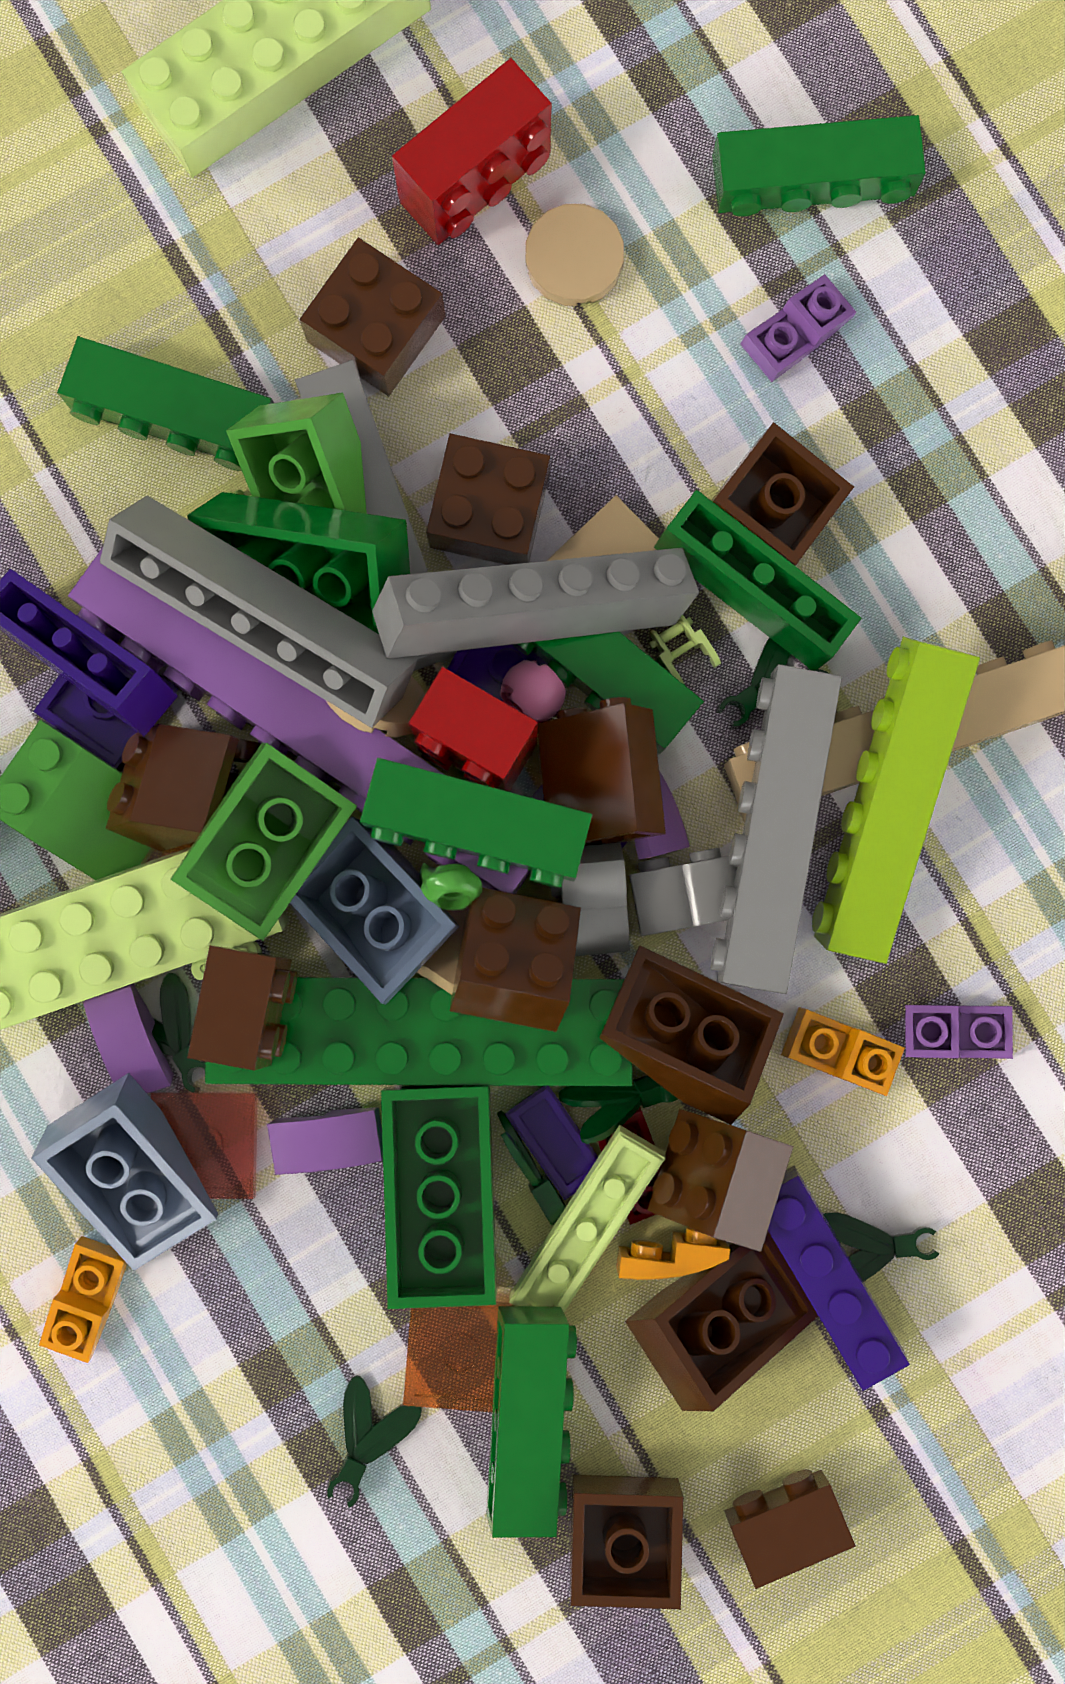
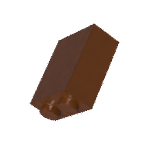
[538,697,666,846]

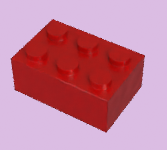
[392,58,552,246]
[408,667,538,792]

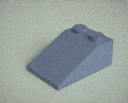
[290,816,460,1005]
[31,1073,218,1271]

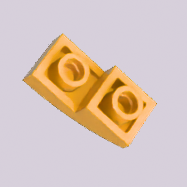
[781,1007,905,1096]
[616,1227,730,1280]
[39,1236,127,1363]

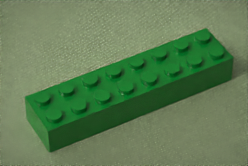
[205,977,632,1086]

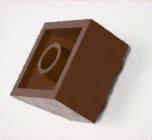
[106,724,239,852]

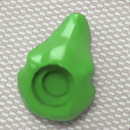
[419,863,483,910]

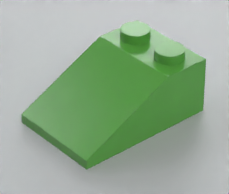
[226,392,367,514]
[0,719,156,880]
[170,743,357,941]

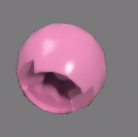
[500,660,566,723]

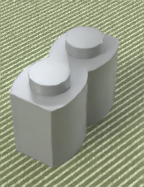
[551,843,630,956]
[629,848,736,936]

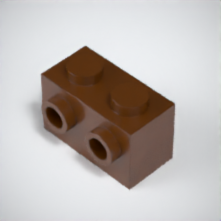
[724,1469,856,1589]

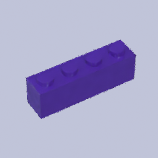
[0,568,178,737]
[768,1165,910,1391]

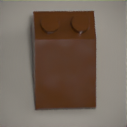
[599,946,784,1125]
[625,1231,818,1412]

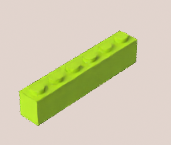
[812,636,980,964]

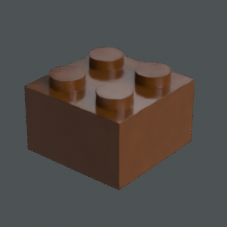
[299,237,446,397]
[711,422,854,566]
[426,433,550,565]
[450,887,581,1032]
[187,946,298,1071]
[648,1109,793,1252]
[569,1475,684,1610]

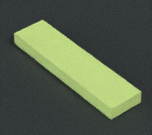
[509,1125,665,1312]

